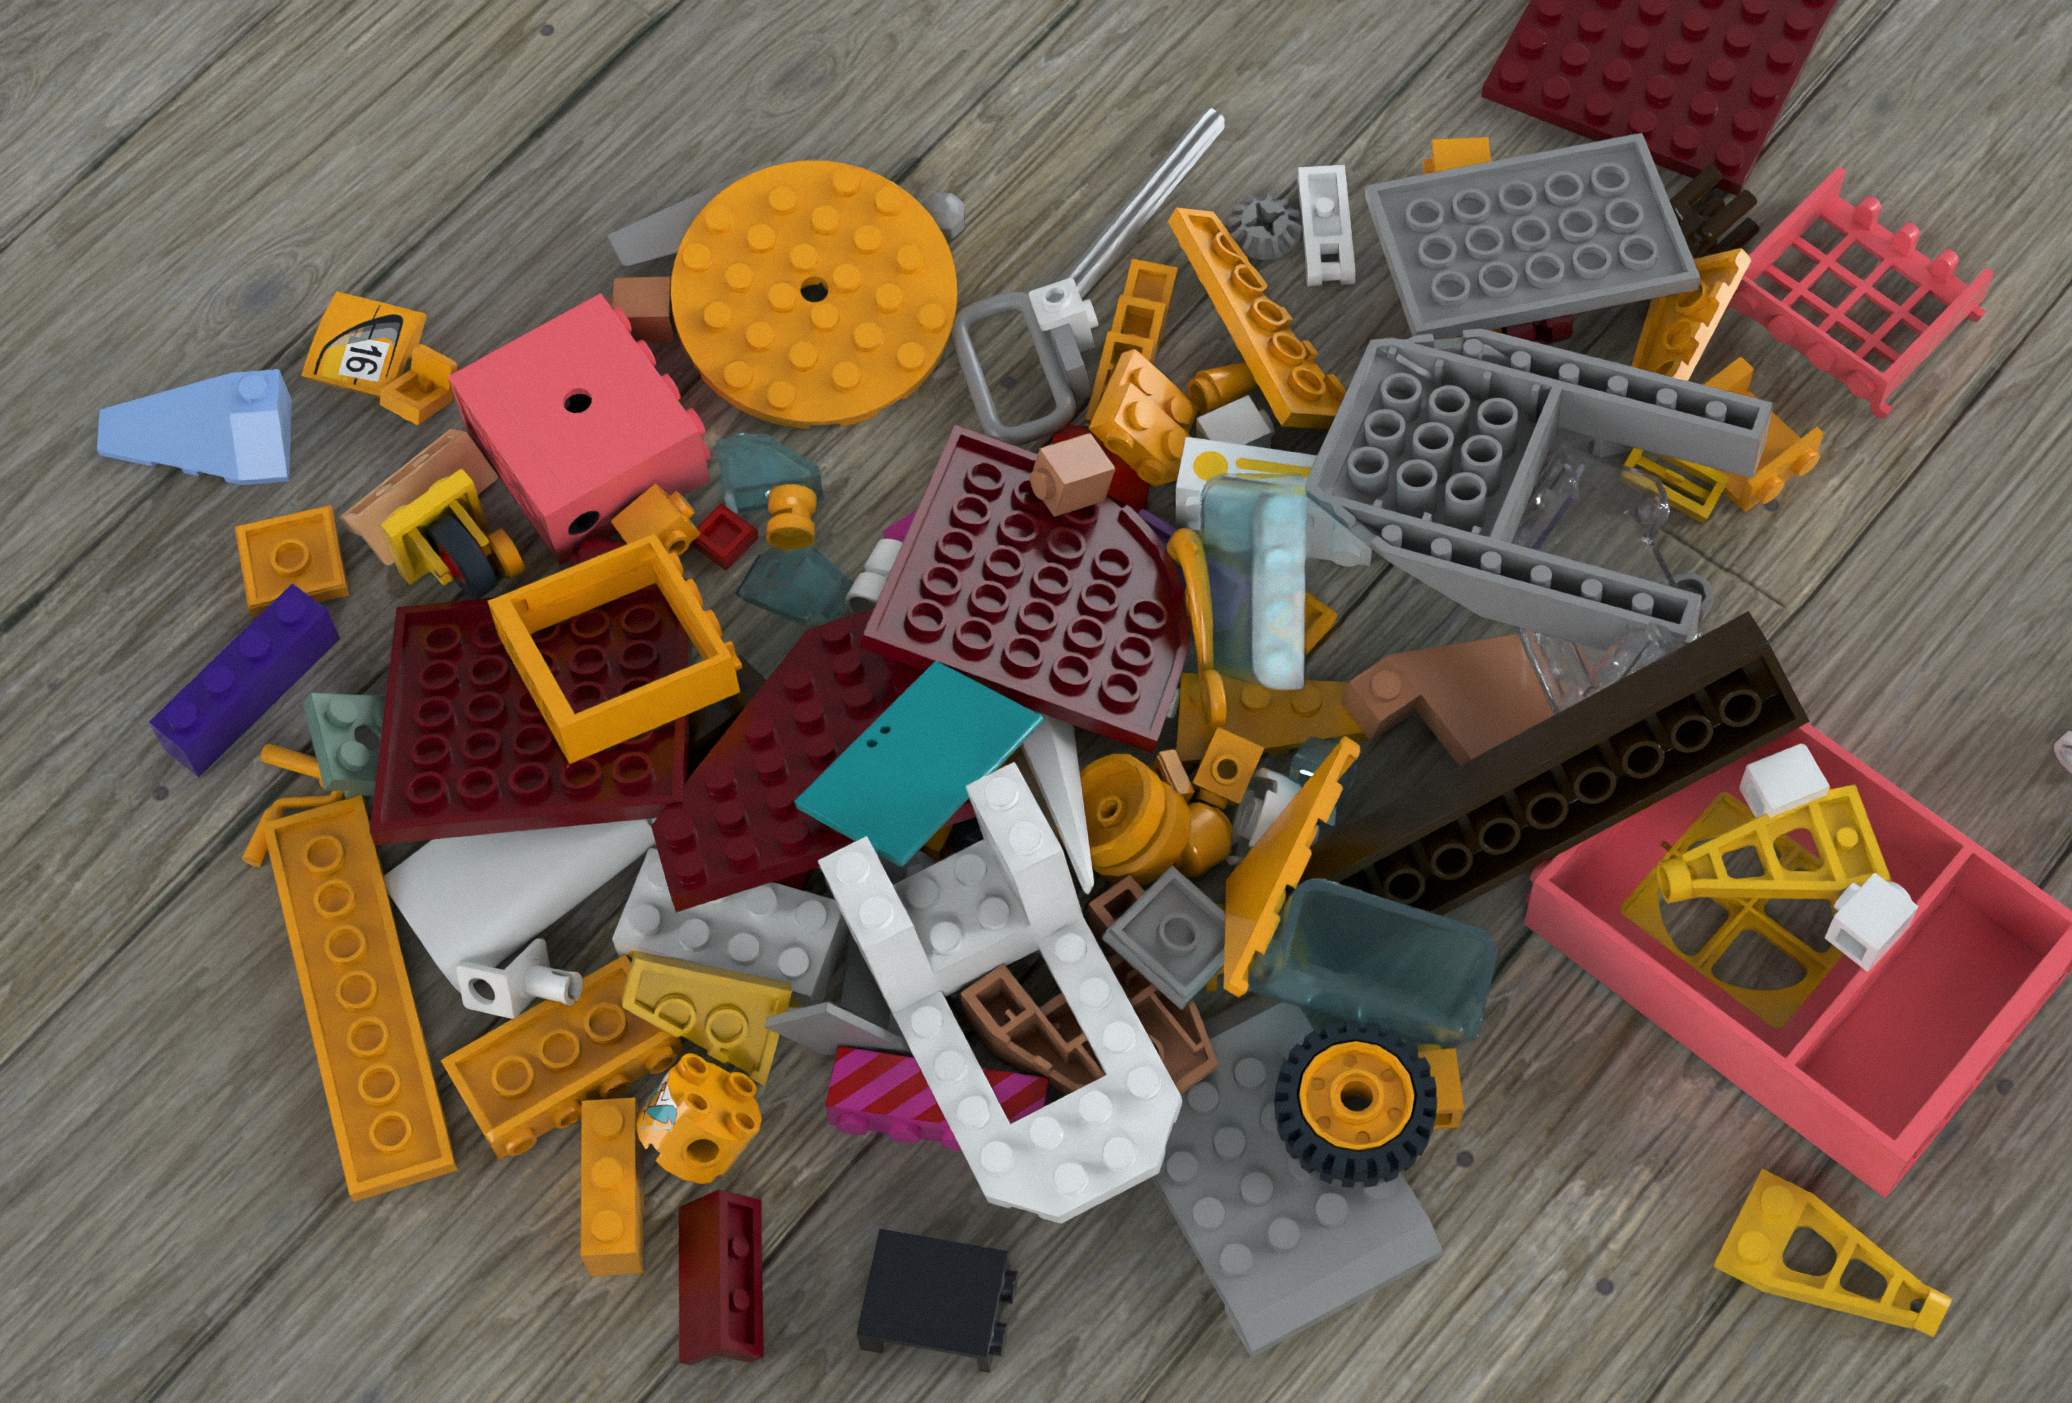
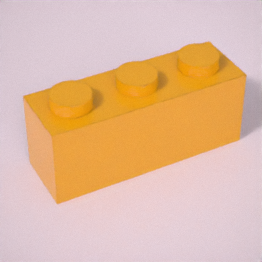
[580,1097,644,1277]

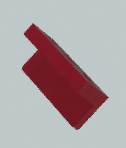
[678,1189,764,1365]

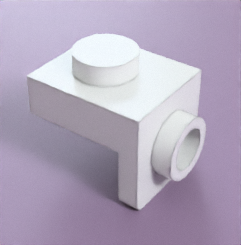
[1028,277,1099,353]

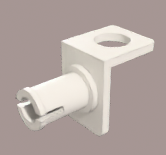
[456,938,583,1019]

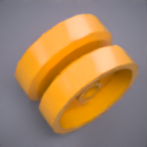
[1056,754,1191,886]

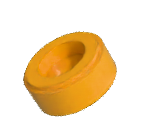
[486,528,525,579]

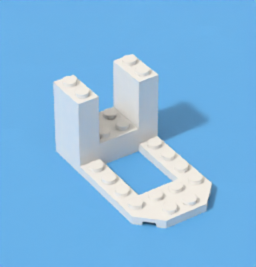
[818,762,1183,1224]

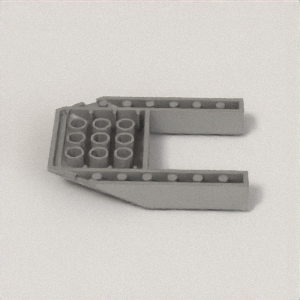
[1303,328,1773,663]

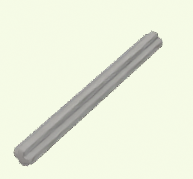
[1061,108,1225,299]

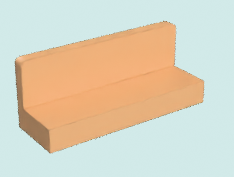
[338,429,498,565]

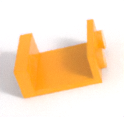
[1703,356,1824,512]

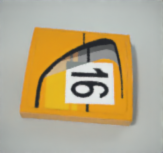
[301,291,427,398]

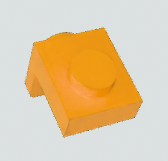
[379,344,457,425]

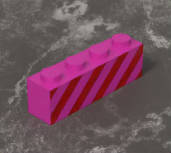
[825,1046,1050,1152]

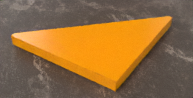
[1224,736,1360,998]

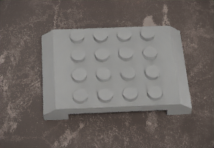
[1151,983,1443,1359]

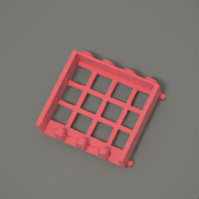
[1726,166,1994,419]

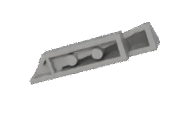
[607,158,823,267]

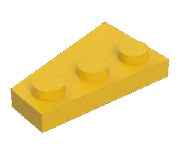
[622,950,792,1087]

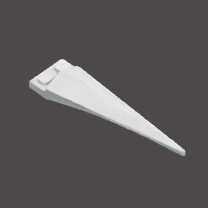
[1020,708,1094,895]

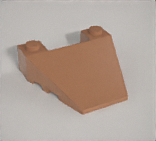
[1340,632,1584,766]
[960,875,1219,1095]

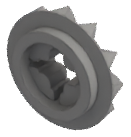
[1227,192,1302,260]

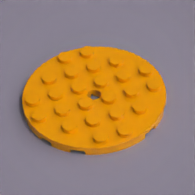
[671,160,957,429]

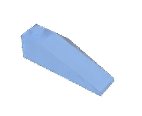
[97,369,292,485]

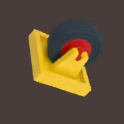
[380,468,497,599]

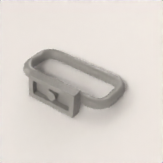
[951,291,1092,446]

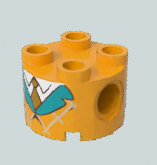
[636,1053,762,1184]

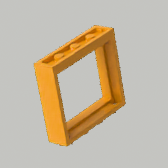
[488,533,742,764]

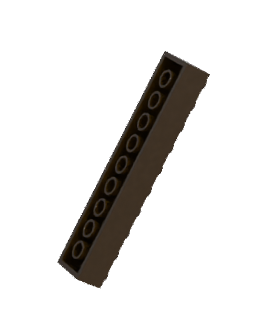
[1284,611,1810,973]

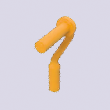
[242,743,345,867]

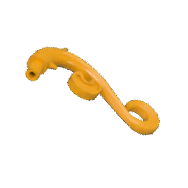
[1167,528,1226,729]

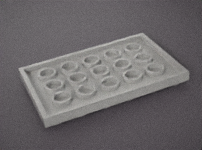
[1365,133,1700,340]

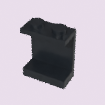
[856,1229,1018,1373]

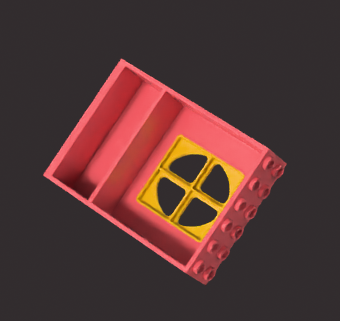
[1524,723,2072,1199]

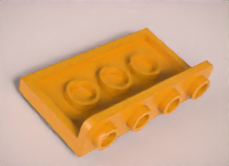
[440,954,684,1160]

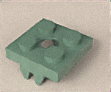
[303,693,386,806]

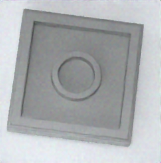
[1102,866,1225,1010]

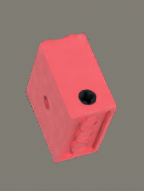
[448,293,711,566]

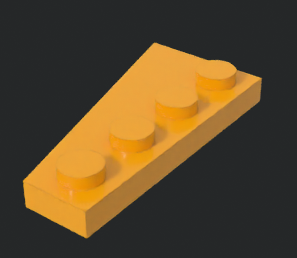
[1631,248,1752,381]
[1176,673,1381,770]

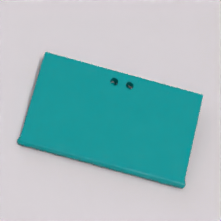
[795,661,1044,867]

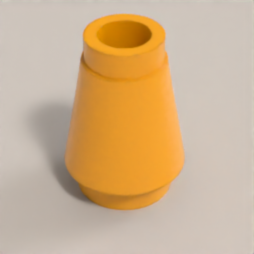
[1188,361,1259,415]

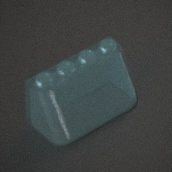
[1200,473,1306,690]
[1247,878,1497,1049]

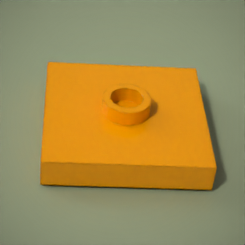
[235,505,350,618]

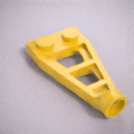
[1657,784,1891,904]
[1713,1169,1952,1338]

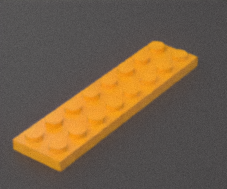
[262,794,458,1202]

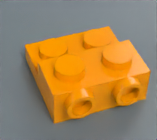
[1088,349,1200,487]

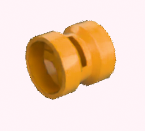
[766,484,817,551]

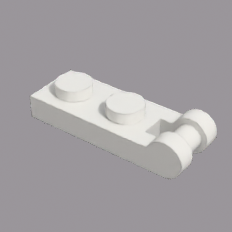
[1297,165,1355,287]

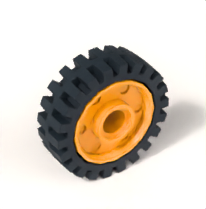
[1274,1020,1437,1188]

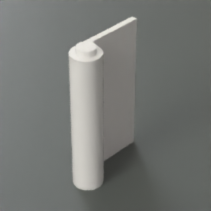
[384,818,657,993]

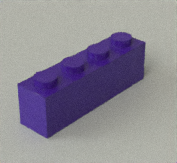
[149,583,340,777]

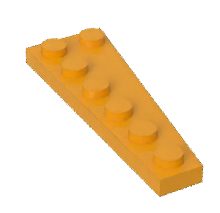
[1168,207,1347,430]

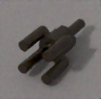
[1669,165,1760,259]

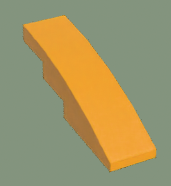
[1085,259,1179,424]

